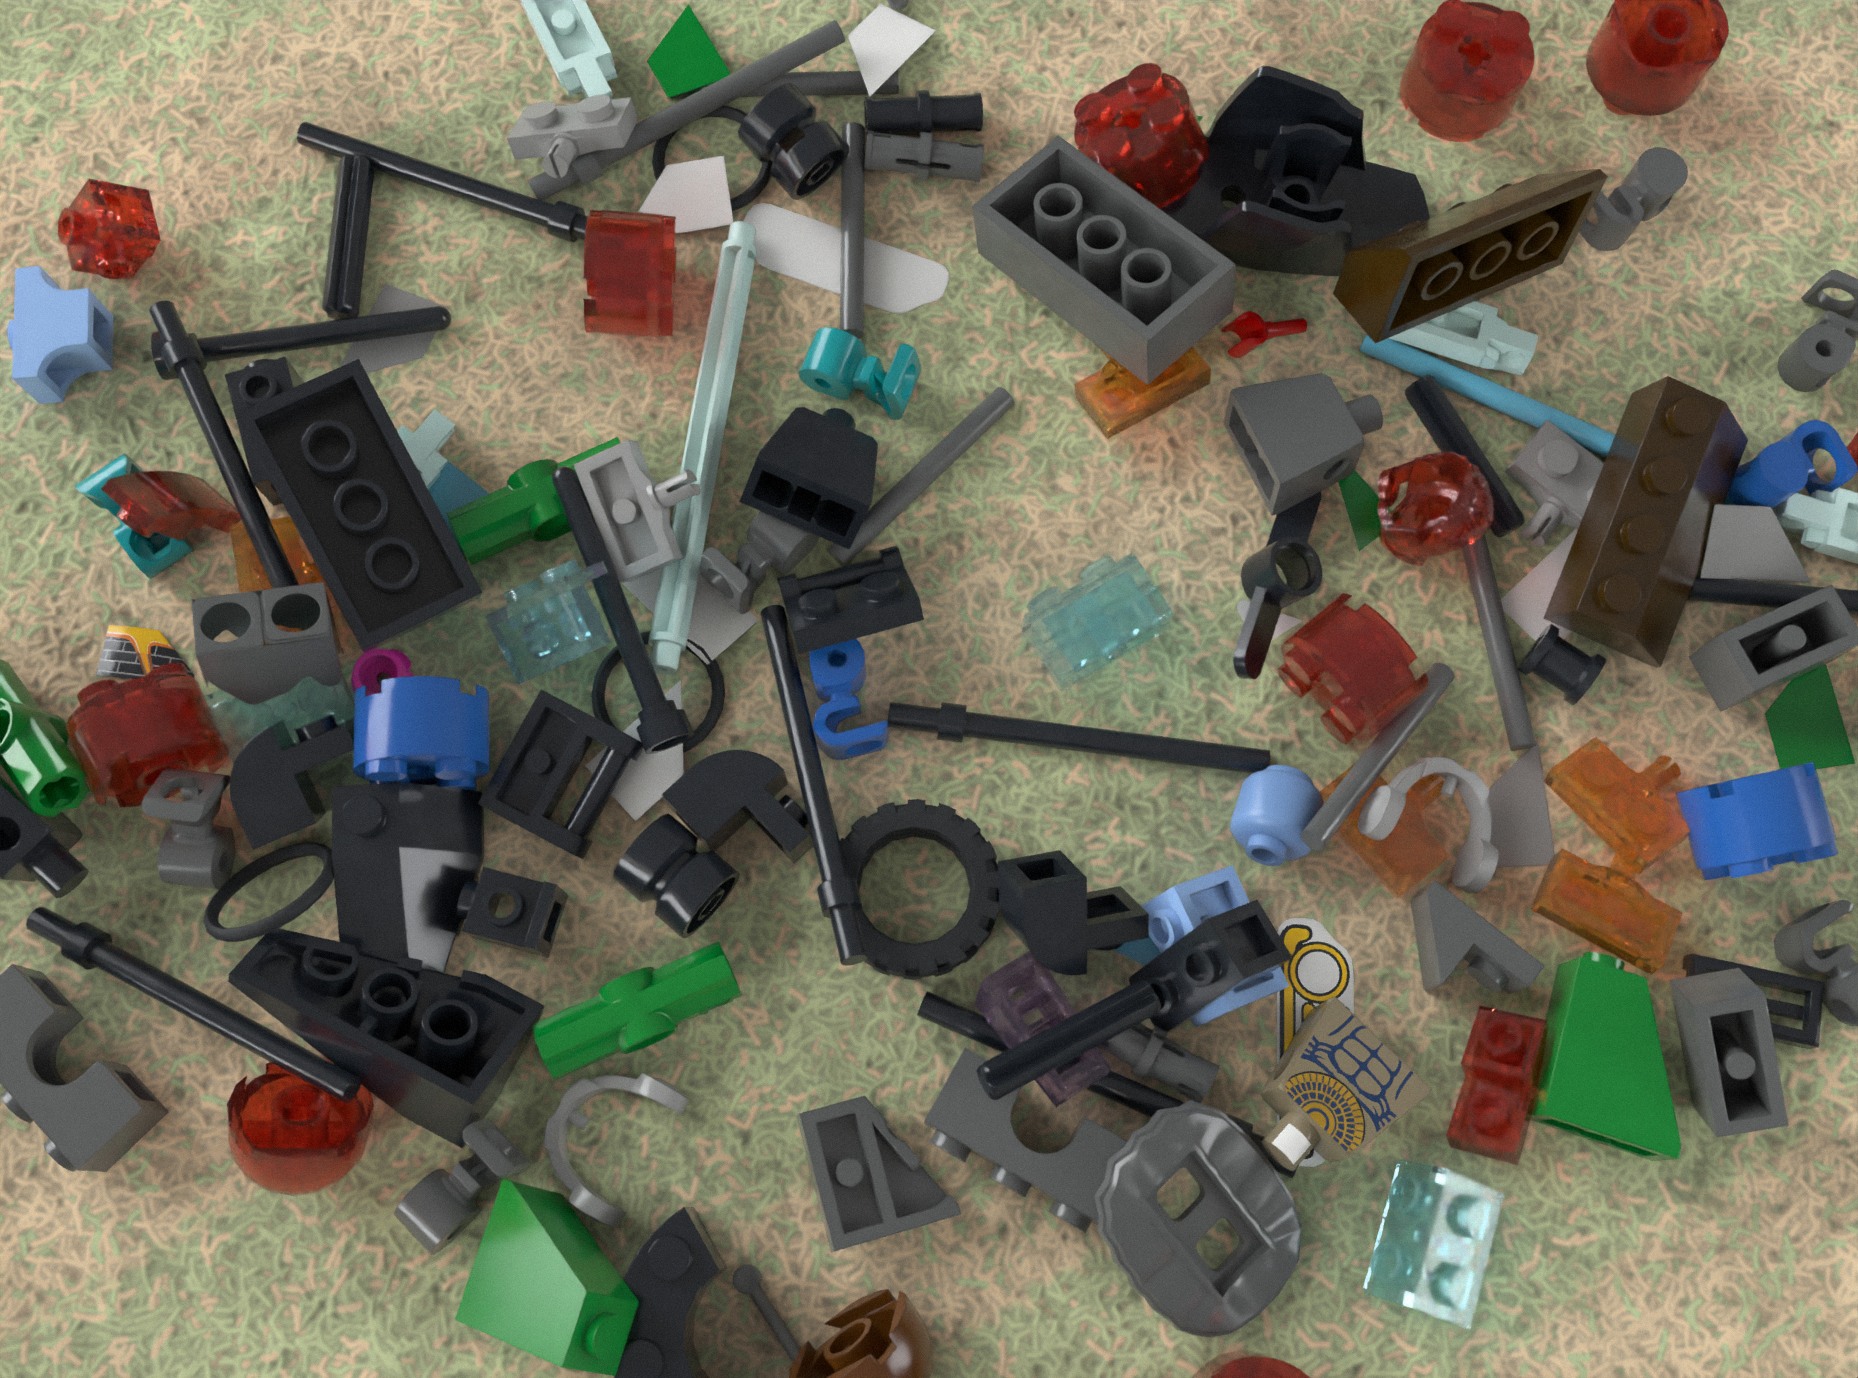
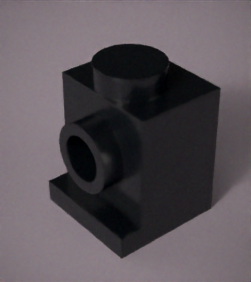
[457,867,569,958]

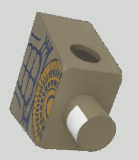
[1261,997,1432,1171]

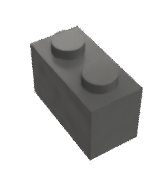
[1689,585,1858,712]
[1669,968,1789,1137]

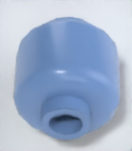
[1230,765,1324,866]

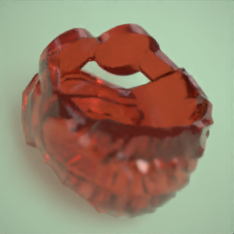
[1378,452,1496,567]

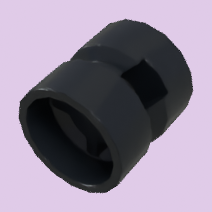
[738,83,849,200]
[613,813,740,938]

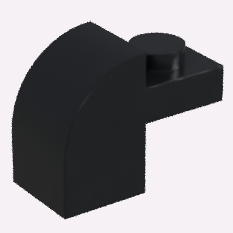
[229,714,354,850]
[662,750,813,864]
[998,850,1149,975]

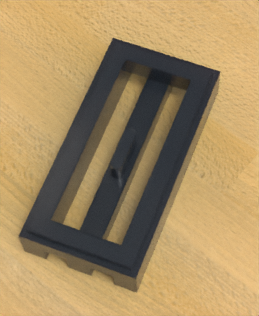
[1682,954,1824,1049]

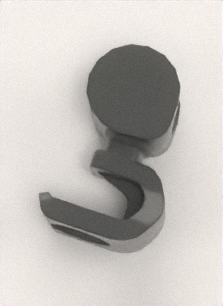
[1579,147,1688,251]
[1777,269,1858,392]
[701,511,819,614]
[142,768,236,890]
[1774,900,1858,1026]
[394,1118,531,1255]

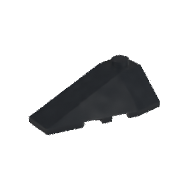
[332,782,484,973]
[228,928,545,1149]

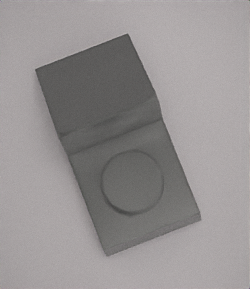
[1410,880,1545,994]

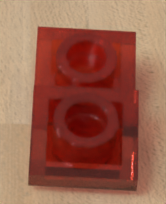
[101,471,241,541]
[1446,1005,1549,1165]

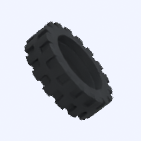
[840,799,1000,980]

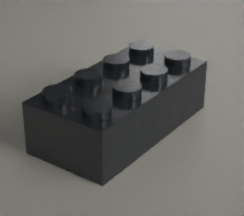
[235,359,482,653]

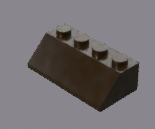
[1333,169,1608,344]
[1543,376,1748,668]

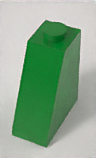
[1522,952,1682,1161]
[455,1179,639,1376]

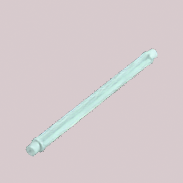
[648,221,757,674]

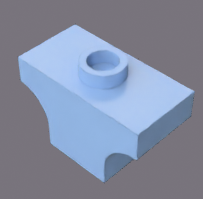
[7,266,113,404]

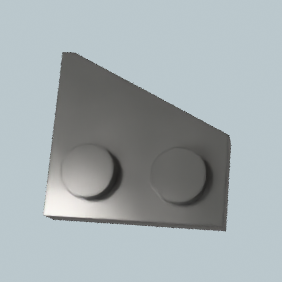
[796,1096,961,1252]

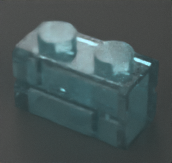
[1021,553,1173,692]

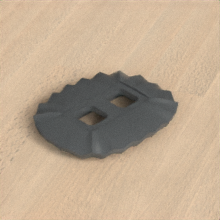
[1094,1100,1302,1337]

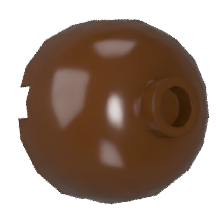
[789,1289,934,1378]

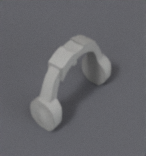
[1357,757,1499,894]
[543,1073,690,1228]

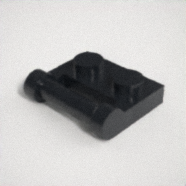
[777,545,924,654]
[478,689,644,859]

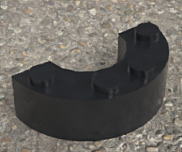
[614,1207,727,1378]

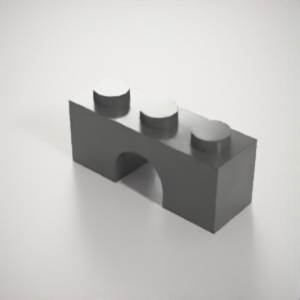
[0,964,169,1172]
[924,1048,1127,1233]

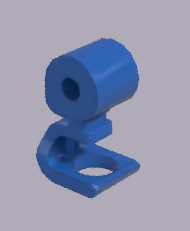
[1728,420,1858,509]
[809,639,889,760]

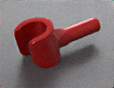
[1221,311,1307,358]

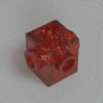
[58,178,161,279]

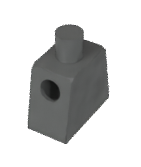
[1224,373,1383,516]

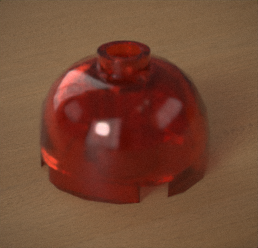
[227,1057,374,1196]

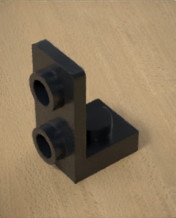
[1129,900,1293,1033]

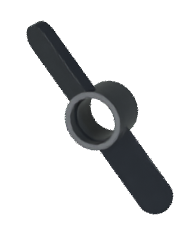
[1233,491,1322,679]

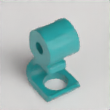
[798,327,922,420]
[75,453,194,579]

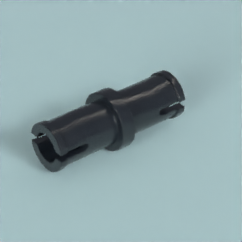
[864,90,983,138]

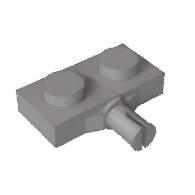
[507,95,639,178]
[1504,420,1604,547]
[574,440,701,582]

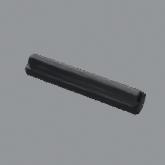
[322,155,374,320]
[1405,375,1525,538]
[976,980,1161,1100]

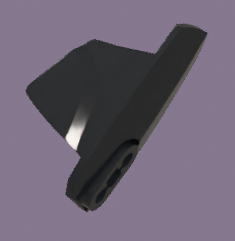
[1146,66,1430,276]

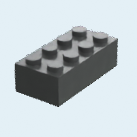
[972,135,1236,385]

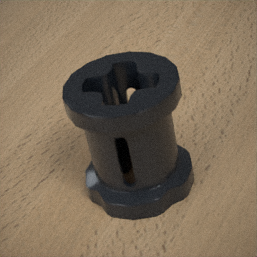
[1518,624,1606,705]

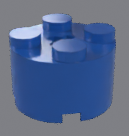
[353,676,490,791]
[1675,762,1838,880]

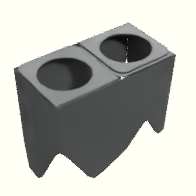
[192,582,344,705]

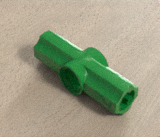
[446,437,621,565]
[0,659,90,817]
[532,941,743,1080]

